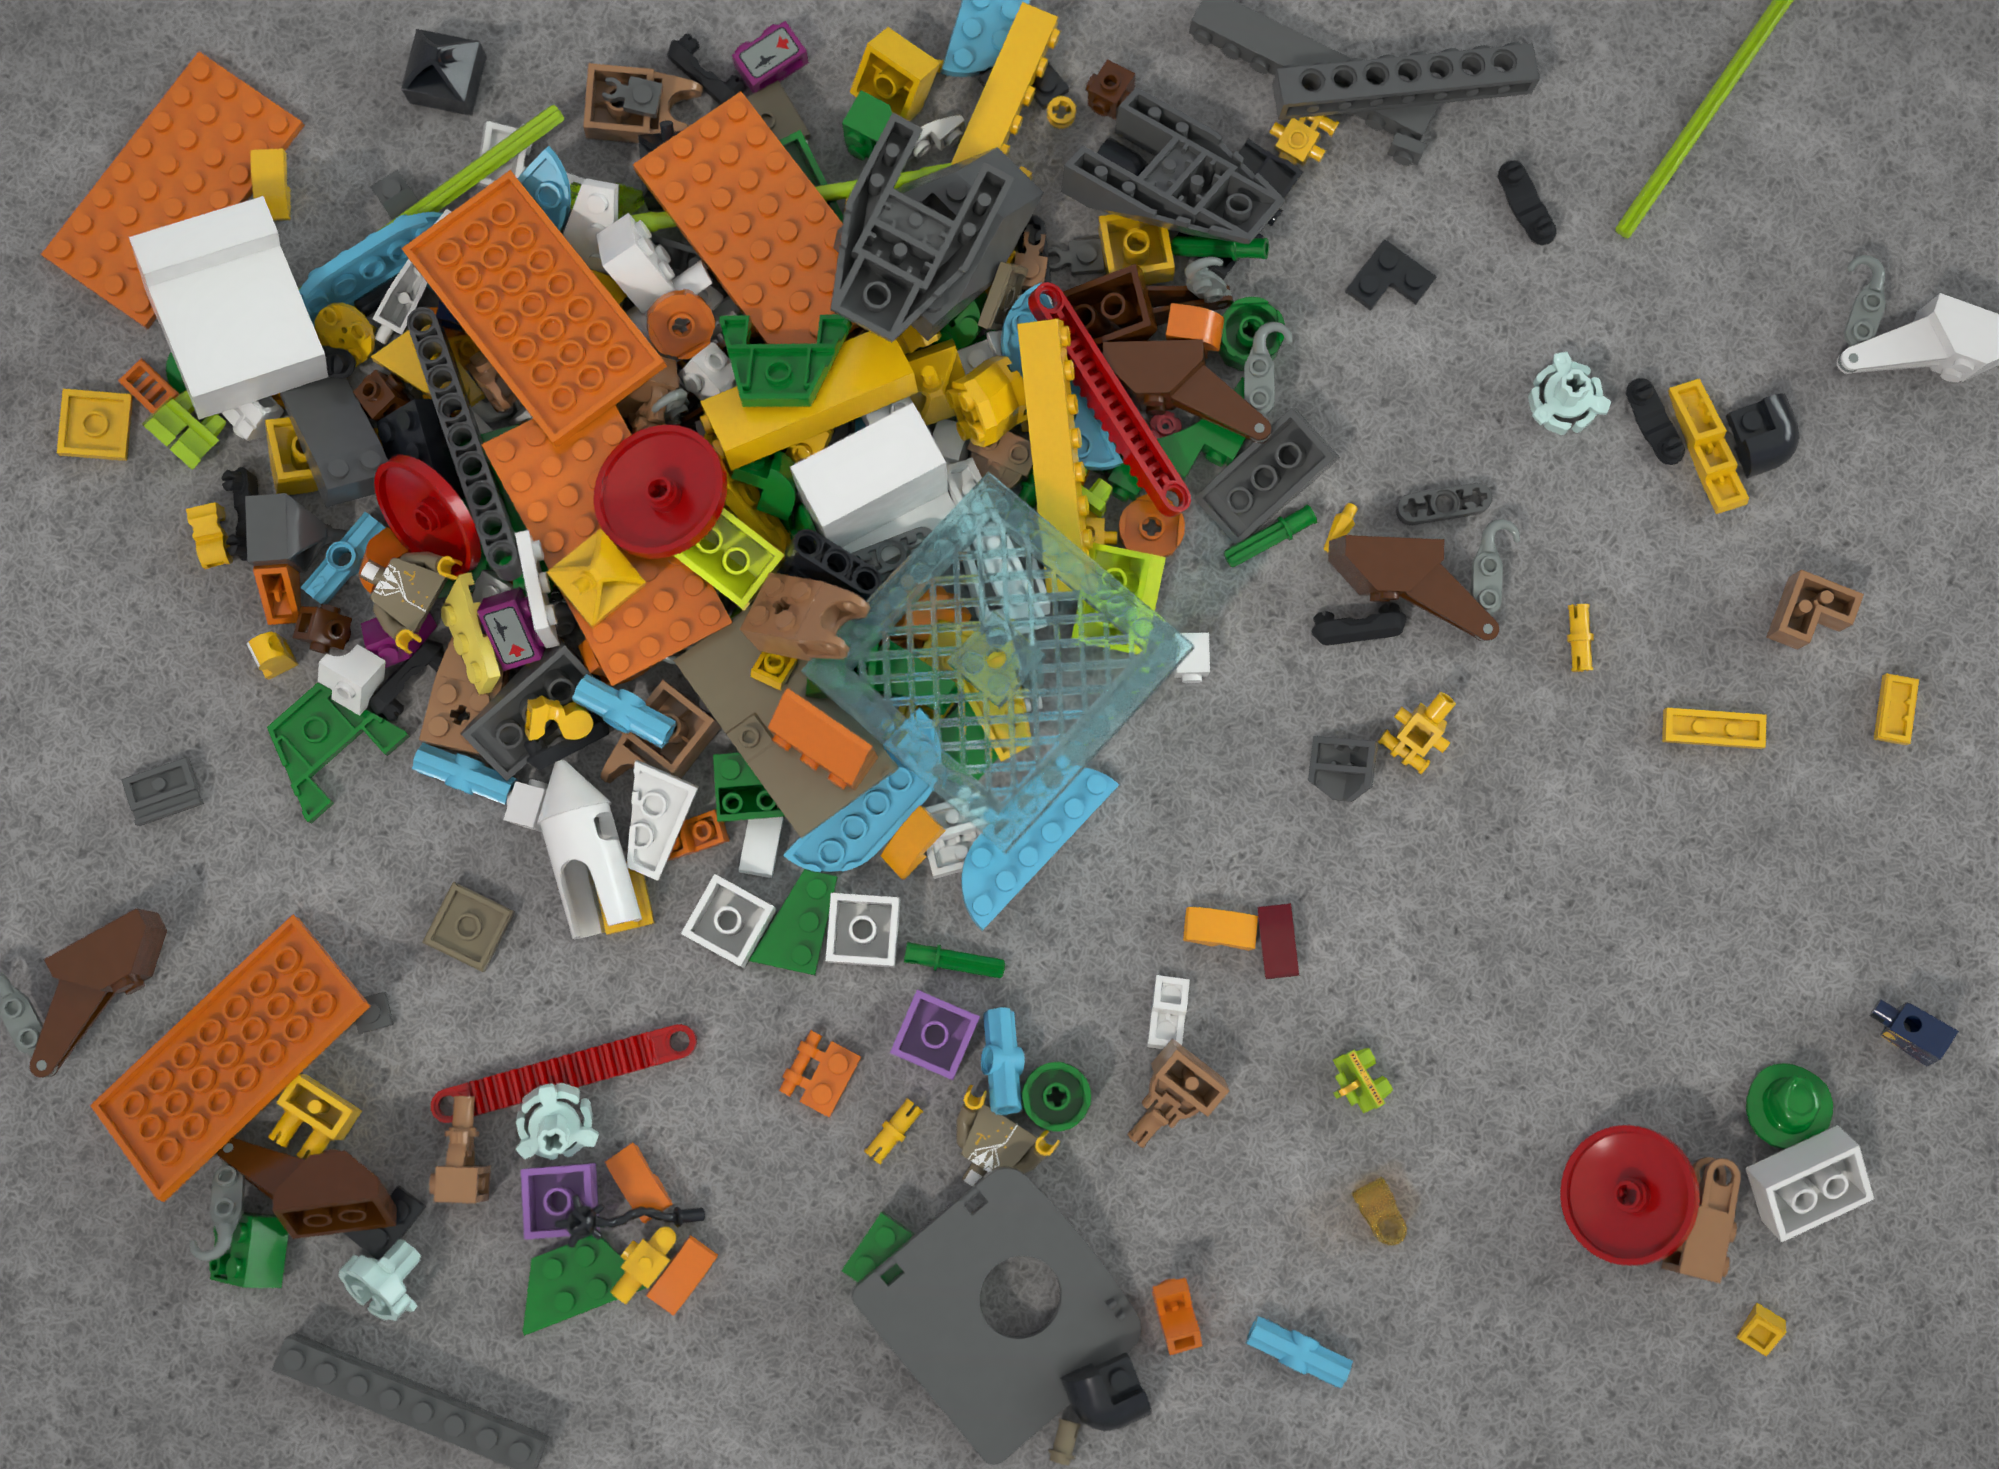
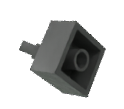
[245,493,347,573]

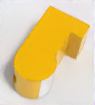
[247,632,299,680]

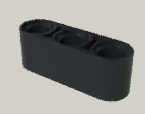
[784,529,882,602]

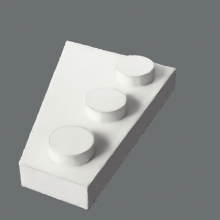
[515,530,560,648]

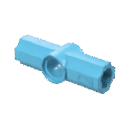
[301,511,386,604]
[572,674,676,748]
[412,743,518,806]
[981,1007,1025,1115]
[1245,1316,1353,1388]

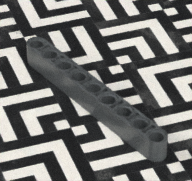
[407,307,523,581]

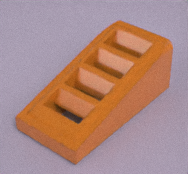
[118,358,179,414]

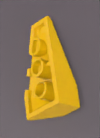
[265,417,383,495]

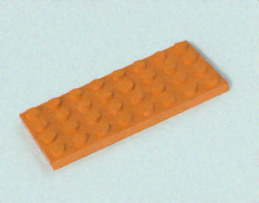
[41,51,305,330]
[632,91,859,344]
[401,170,667,448]
[481,405,733,687]
[90,914,370,1202]

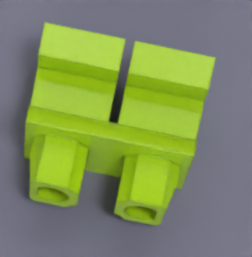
[142,390,227,470]

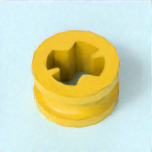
[1047,96,1076,129]

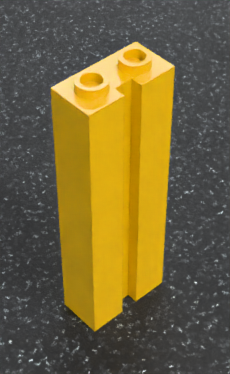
[699,331,918,471]

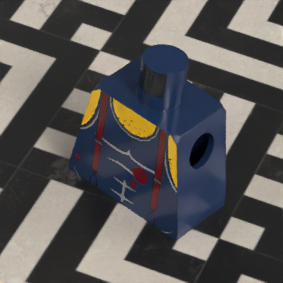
[1870,999,1959,1067]

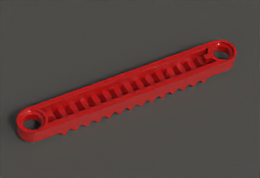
[1028,282,1191,517]
[430,1024,697,1123]

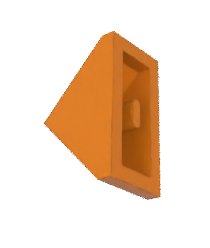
[253,564,301,625]

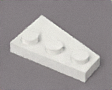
[563,178,618,275]
[627,760,699,881]

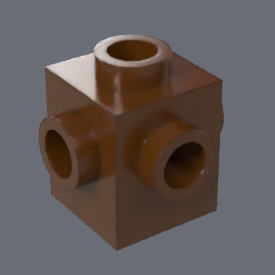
[1085,59,1135,120]
[353,369,410,421]
[292,604,352,654]

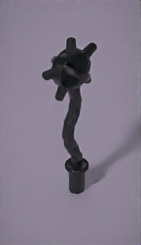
[554,1195,705,1248]

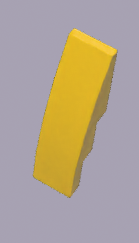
[1668,378,1749,514]

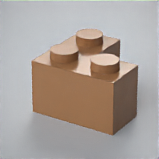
[1766,570,1864,650]

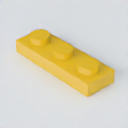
[1662,707,1767,749]

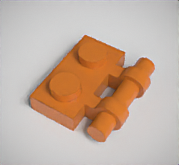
[779,1030,862,1118]

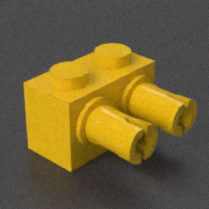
[268,1074,362,1159]

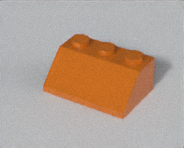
[768,688,879,791]

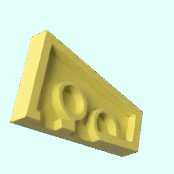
[441,572,501,695]

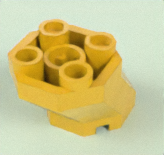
[945,355,1028,447]

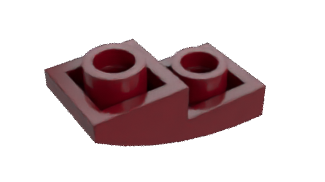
[1257,903,1300,979]

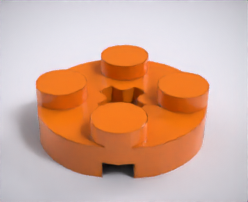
[646,289,715,359]
[1118,494,1185,557]

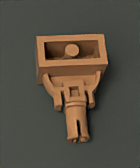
[616,356,680,433]
[967,431,1033,502]
[1127,1038,1229,1148]
[429,1096,491,1203]

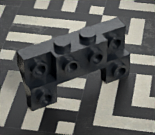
[1175,138,1303,280]

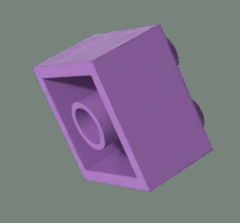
[890,990,980,1080]
[521,1163,600,1240]

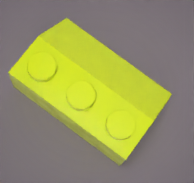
[674,507,784,609]
[1071,543,1166,655]

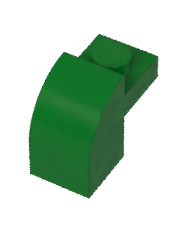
[731,451,798,520]

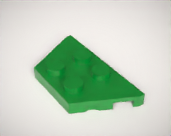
[523,1235,646,1336]

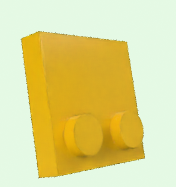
[56,388,133,461]

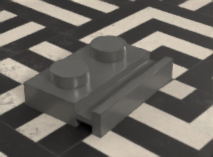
[121,757,204,826]

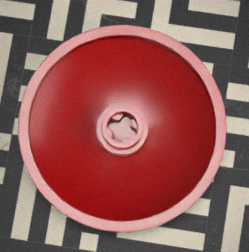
[593,425,728,559]
[374,455,481,577]
[1560,1125,1700,1266]

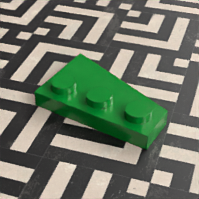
[749,869,838,976]

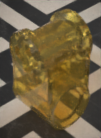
[1351,1176,1407,1246]

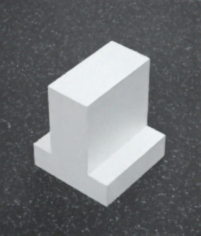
[129,196,328,419]
[790,403,964,570]

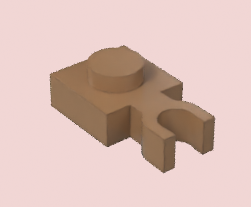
[1014,232,1048,290]

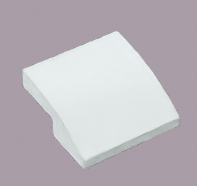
[925,793,989,879]

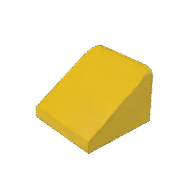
[1737,1303,1786,1356]

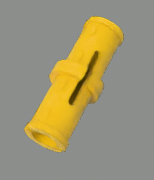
[1567,604,1594,672]
[864,1098,924,1165]

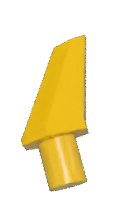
[1324,503,1358,553]

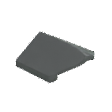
[1308,736,1378,802]

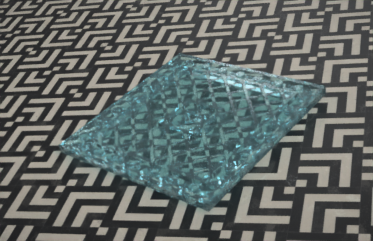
[801,472,1194,854]

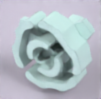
[1528,352,1611,435]
[516,1083,599,1160]
[339,1239,421,1321]

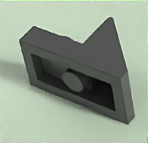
[370,169,419,220]

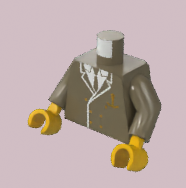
[360,552,462,654]
[956,1085,1060,1187]

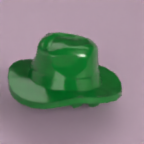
[1746,1063,1833,1150]

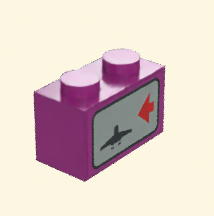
[732,21,809,94]
[477,587,546,671]

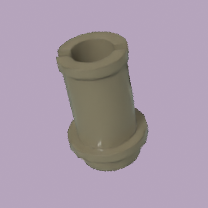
[1048,1418,1081,1466]

